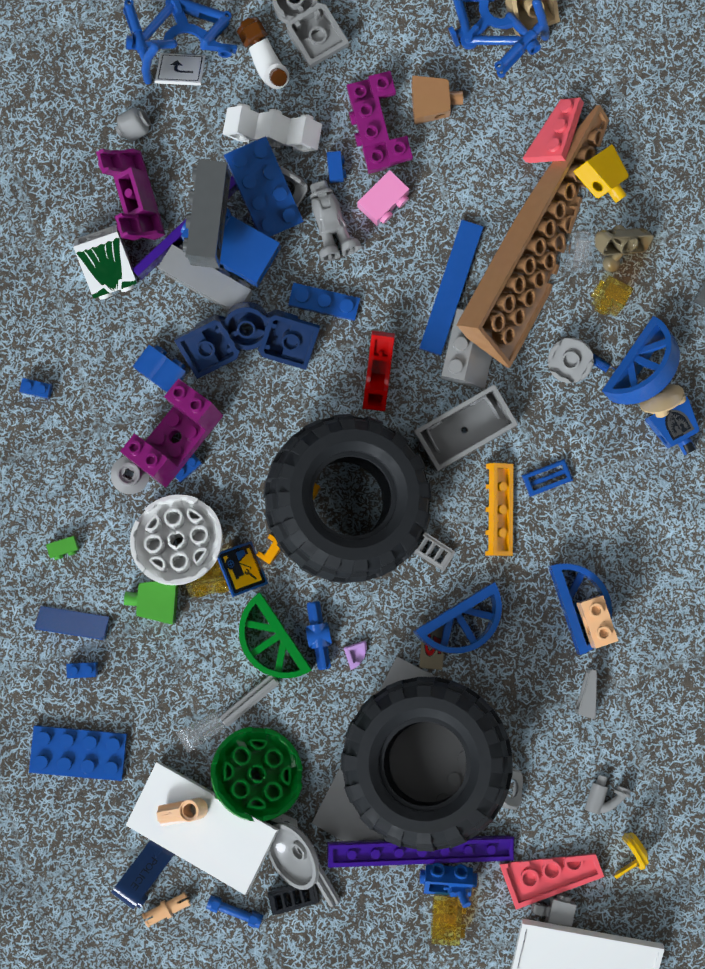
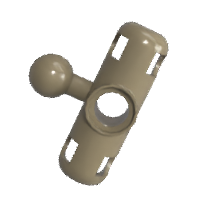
[594,225,654,272]

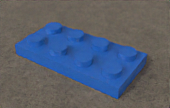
[223,136,304,237]
[29,725,127,781]

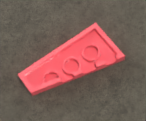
[499,853,604,910]

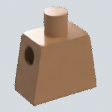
[411,76,463,125]

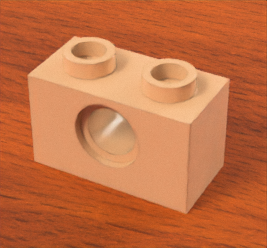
[577,596,618,648]

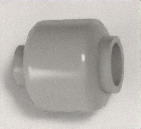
[115,108,151,142]

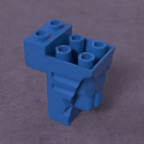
[181,208,281,288]

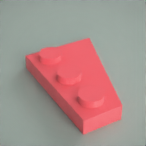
[523,97,584,163]

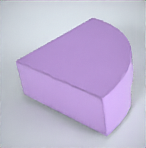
[344,641,367,670]

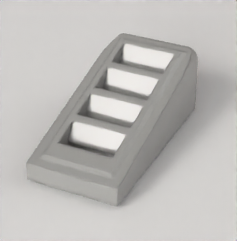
[414,532,456,572]
[575,668,597,719]

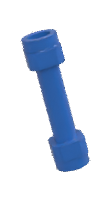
[206,895,263,929]

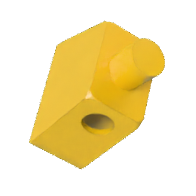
[573,144,629,203]

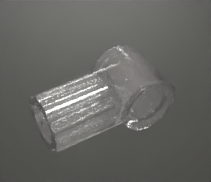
[176,711,226,753]

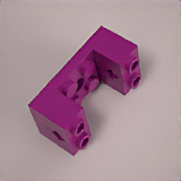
[120,379,223,488]

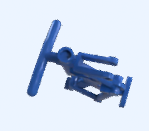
[123,0,237,84]
[448,0,550,78]

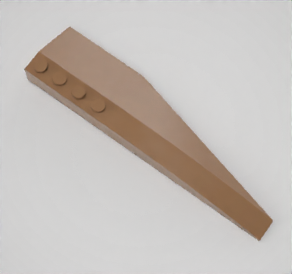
[457,105,609,368]

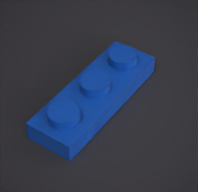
[288,283,360,321]

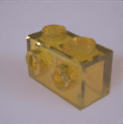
[590,276,634,317]
[430,894,467,946]

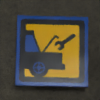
[217,541,268,597]

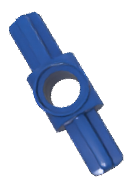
[306,601,332,670]

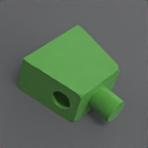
[124,581,178,624]

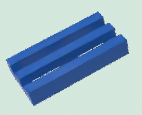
[522,459,573,497]

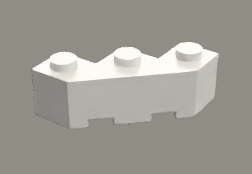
[223,104,322,152]

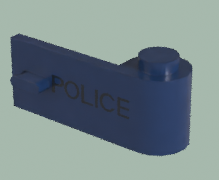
[111,840,175,909]

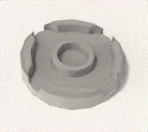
[548,337,594,383]

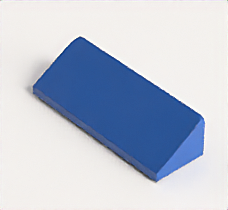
[35,606,109,640]

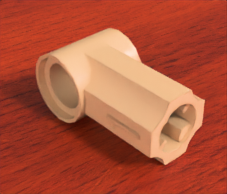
[156,798,208,826]

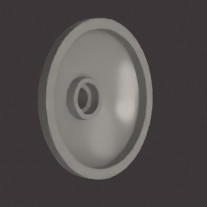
[268,822,320,890]

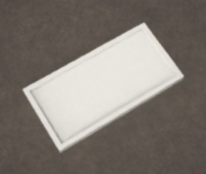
[126,762,279,895]
[511,918,664,969]

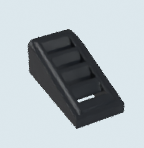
[268,885,319,916]

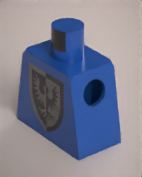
[645,396,700,455]

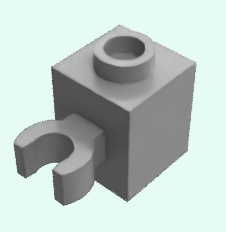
[531,893,577,927]

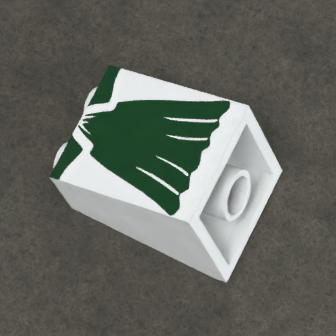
[73,225,137,300]

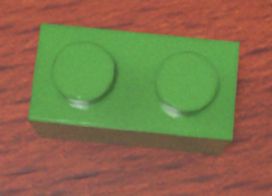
[46,536,80,560]

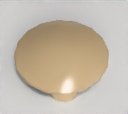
[639,384,686,418]

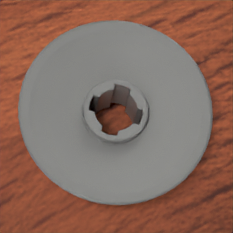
[111,456,150,494]

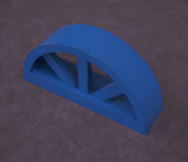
[602,316,680,405]
[548,564,612,655]
[413,582,502,654]

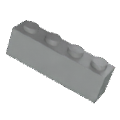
[158,244,253,311]

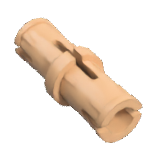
[142,891,191,928]

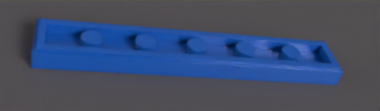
[419,220,483,356]

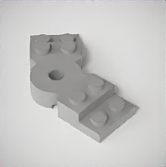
[272,0,349,69]

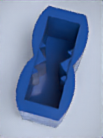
[132,345,187,392]

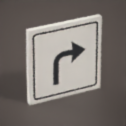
[155,53,205,85]

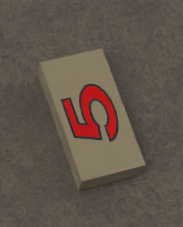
[419,621,445,670]

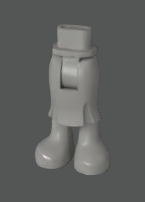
[309,180,362,261]

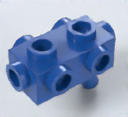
[419,863,477,908]

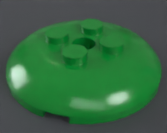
[211,727,303,822]

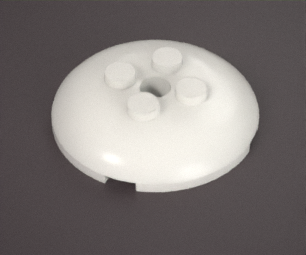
[130,495,223,585]

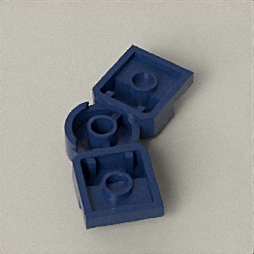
[174,301,320,379]

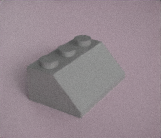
[440,309,492,389]

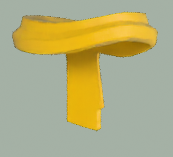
[614,832,649,879]

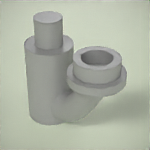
[585,774,631,815]

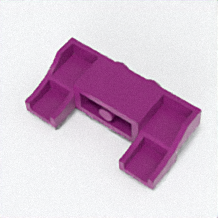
[346,71,413,174]
[96,148,166,241]

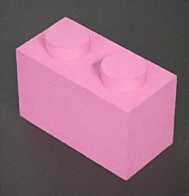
[357,170,409,226]

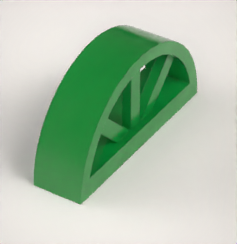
[239,592,312,678]

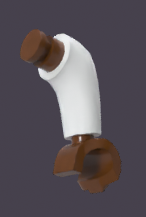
[236,17,289,89]

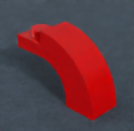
[362,330,395,411]

